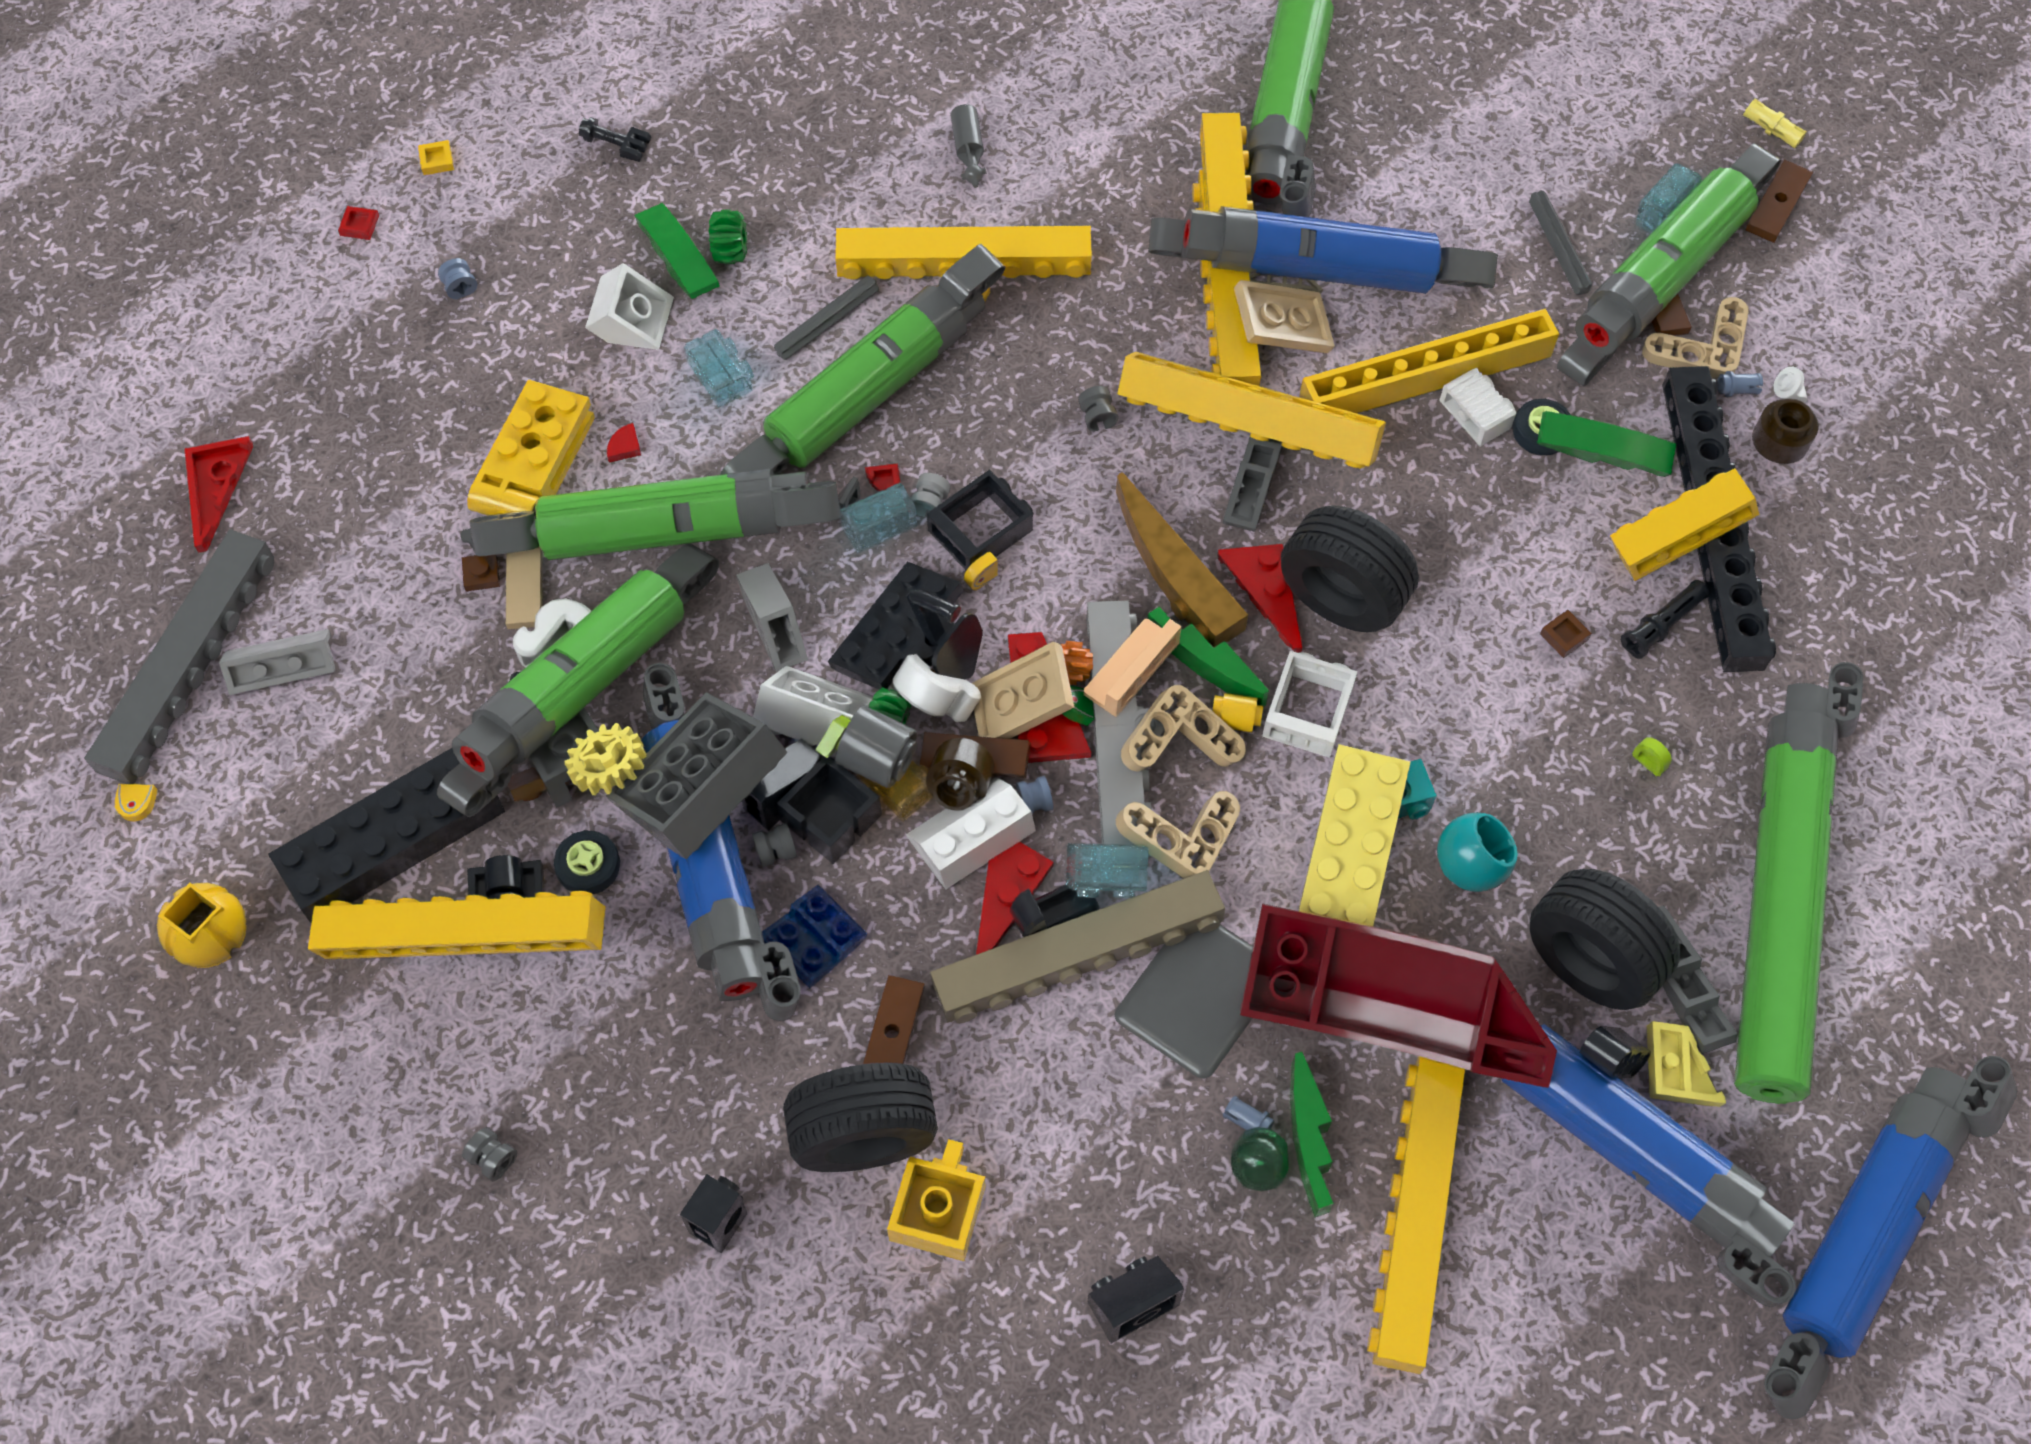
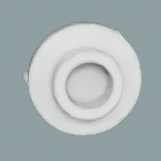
[1774,367,1807,403]

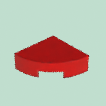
[607,423,641,463]
[865,463,902,497]

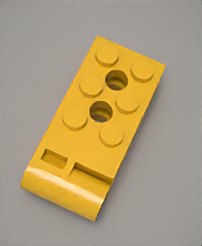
[467,379,595,519]

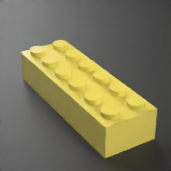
[1298,744,1411,926]

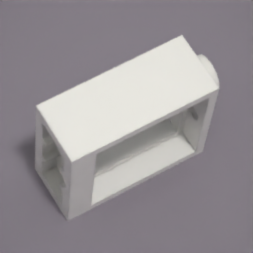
[1262,651,1358,758]

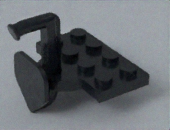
[828,561,983,690]

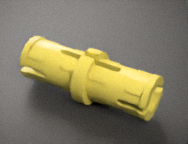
[1743,98,1807,149]

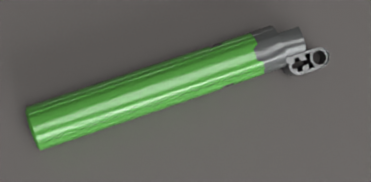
[1734,662,1863,1104]

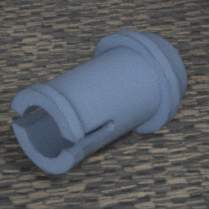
[1717,371,1763,397]
[1223,1096,1274,1140]

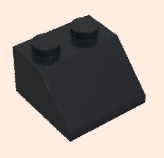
[1087,1255,1184,1344]

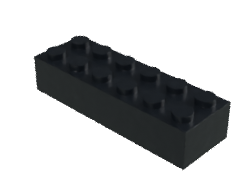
[268,748,506,923]

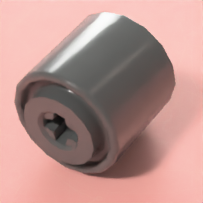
[835,705,917,788]

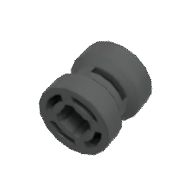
[1078,386,1119,432]
[752,823,797,868]
[462,1127,518,1182]

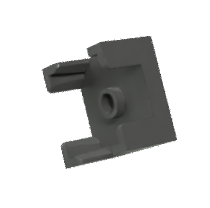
[528,708,599,808]

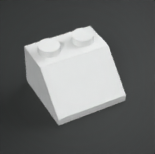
[585,263,674,350]

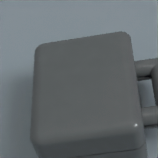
[1114,925,1253,1079]

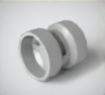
[909,473,951,517]

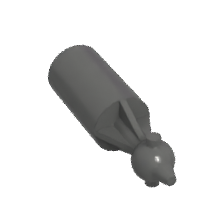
[950,104,987,188]

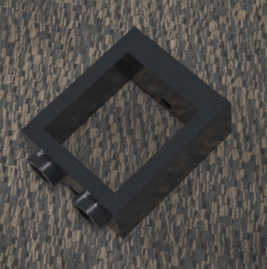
[927,469,1034,570]

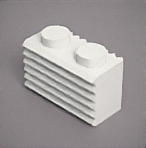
[1439,368,1516,447]

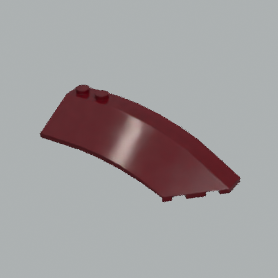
[1240,903,1557,1088]

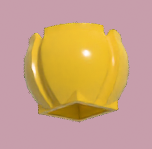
[157,883,247,968]

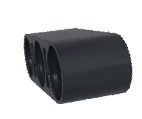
[1579,1026,1651,1078]

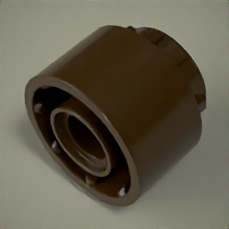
[1752,398,1819,464]
[926,738,994,811]

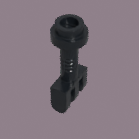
[579,117,652,162]

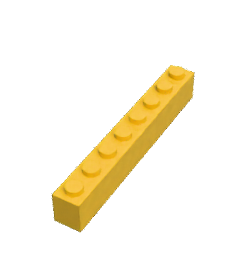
[1192,170,1261,386]
[835,226,1092,280]
[1299,309,1559,413]
[1117,351,1386,469]
[308,891,606,959]
[1367,1056,1465,1374]

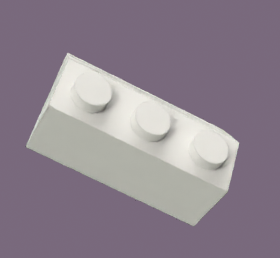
[753,666,873,757]
[906,777,1036,890]

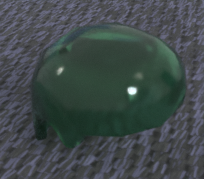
[1230,1127,1289,1192]

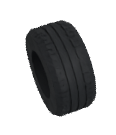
[1281,505,1419,633]
[1529,869,1680,1010]
[783,1063,938,1172]

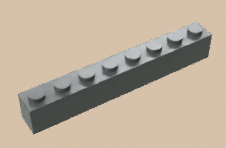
[84,529,274,784]

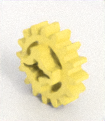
[565,723,646,795]

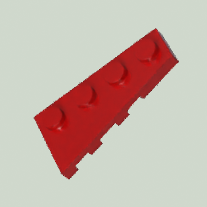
[1008,632,1091,763]

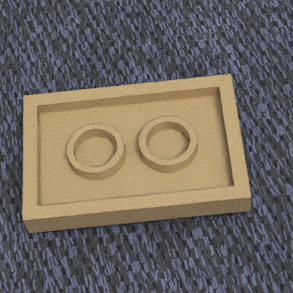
[1234,280,1335,353]
[972,641,1074,739]

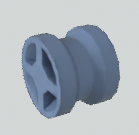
[438,258,477,300]
[1016,776,1053,815]

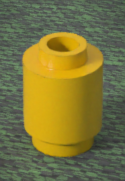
[1212,693,1263,733]

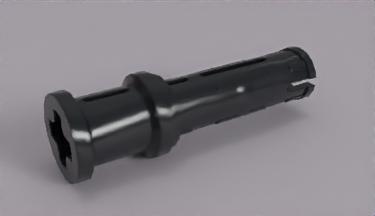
[1620,580,1710,659]

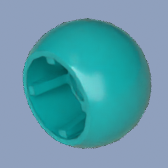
[1437,812,1518,892]

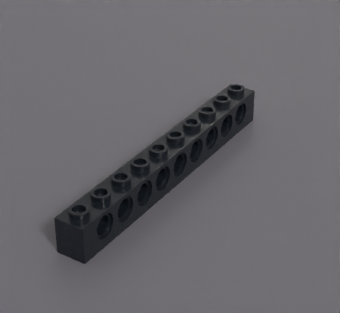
[1662,366,1776,673]

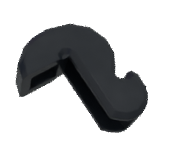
[1010,879,1100,937]

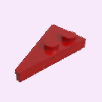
[184,436,253,553]
[1217,544,1302,653]
[976,842,1054,955]

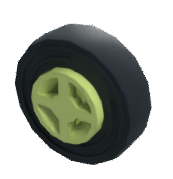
[1512,398,1571,456]
[553,830,621,894]

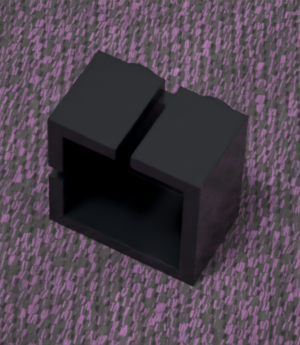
[777,756,882,864]

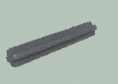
[1529,190,1592,295]
[774,276,879,360]

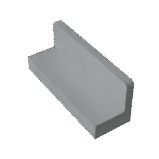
[219,629,335,695]

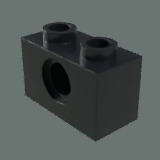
[680,1174,748,1253]

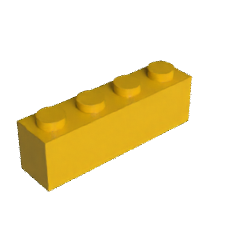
[1200,113,1253,212]
[1610,468,1760,581]

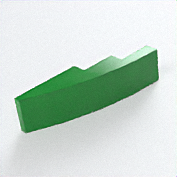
[634,202,720,299]
[1537,411,1676,477]
[1148,607,1269,707]
[1290,1051,1334,1218]

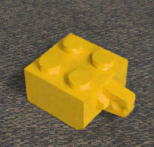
[887,1139,986,1261]

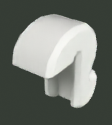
[513,598,591,668]
[893,654,981,722]

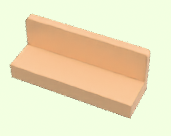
[1084,619,1181,717]

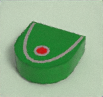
[1062,686,1094,726]

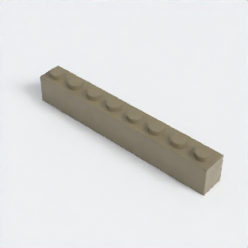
[930,870,1225,1023]

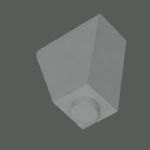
[736,563,808,672]

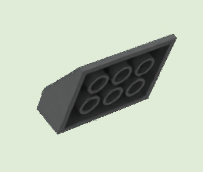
[606,692,788,859]

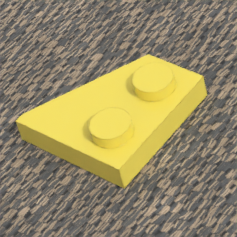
[1647,1021,1726,1107]

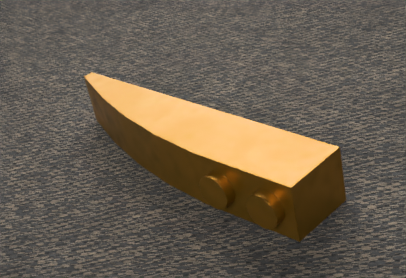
[1116,472,1248,648]

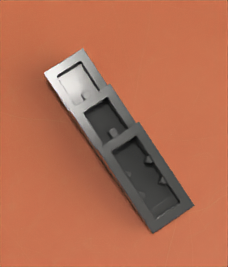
[1223,436,1283,532]
[1658,905,1738,1054]

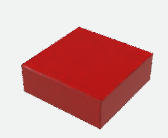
[338,206,379,240]

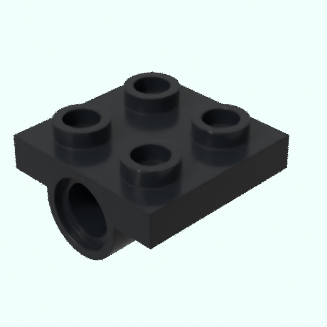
[467,855,544,899]

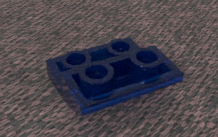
[762,884,868,989]

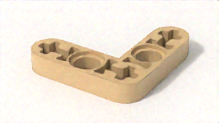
[1642,297,1749,379]
[1121,685,1246,772]
[1116,791,1240,878]

